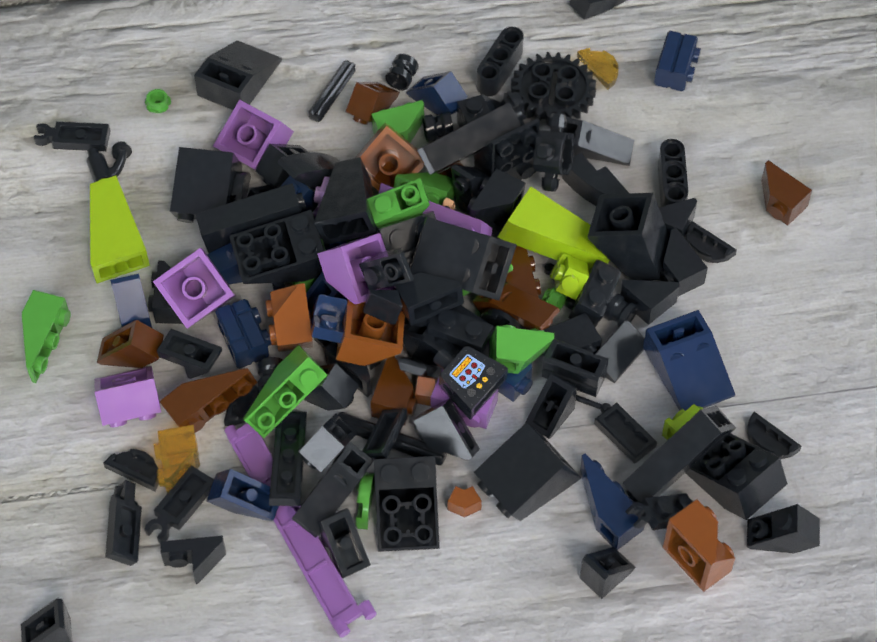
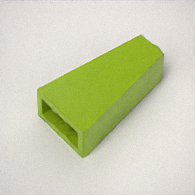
[90,176,150,284]
[498,186,610,271]

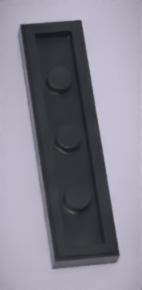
[269,412,307,506]

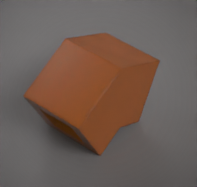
[415,375,438,406]
[447,486,482,517]

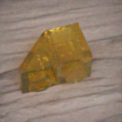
[154,425,200,493]

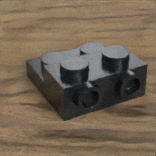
[377,211,436,275]

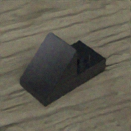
[157,329,223,379]
[319,508,371,578]
[160,535,226,585]

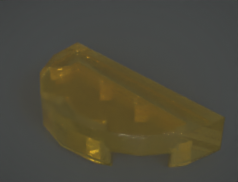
[577,48,618,90]

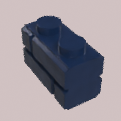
[654,31,701,92]
[215,299,272,369]

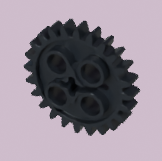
[511,52,596,125]

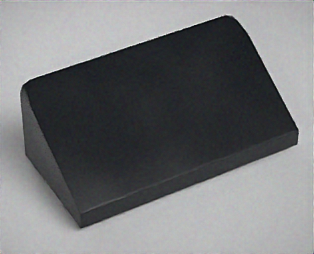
[594,320,645,383]

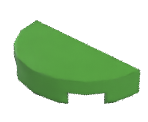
[356,472,375,530]

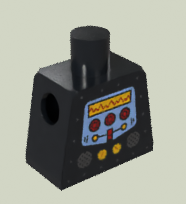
[433,346,508,420]

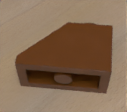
[345,82,400,125]
[761,160,812,226]
[97,320,164,368]
[370,356,418,426]

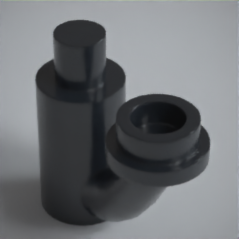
[86,141,132,182]

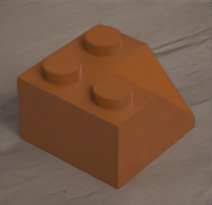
[355,122,425,191]
[265,283,313,352]
[336,299,405,366]
[663,499,735,592]

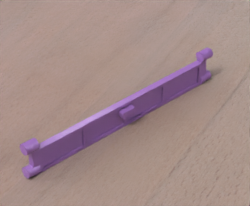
[224,423,377,638]

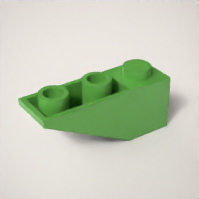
[22,290,71,383]
[243,345,328,438]

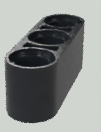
[477,26,524,97]
[658,139,689,207]

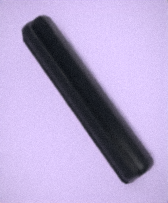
[308,60,356,122]

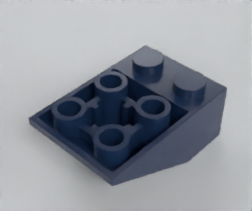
[643,310,735,411]

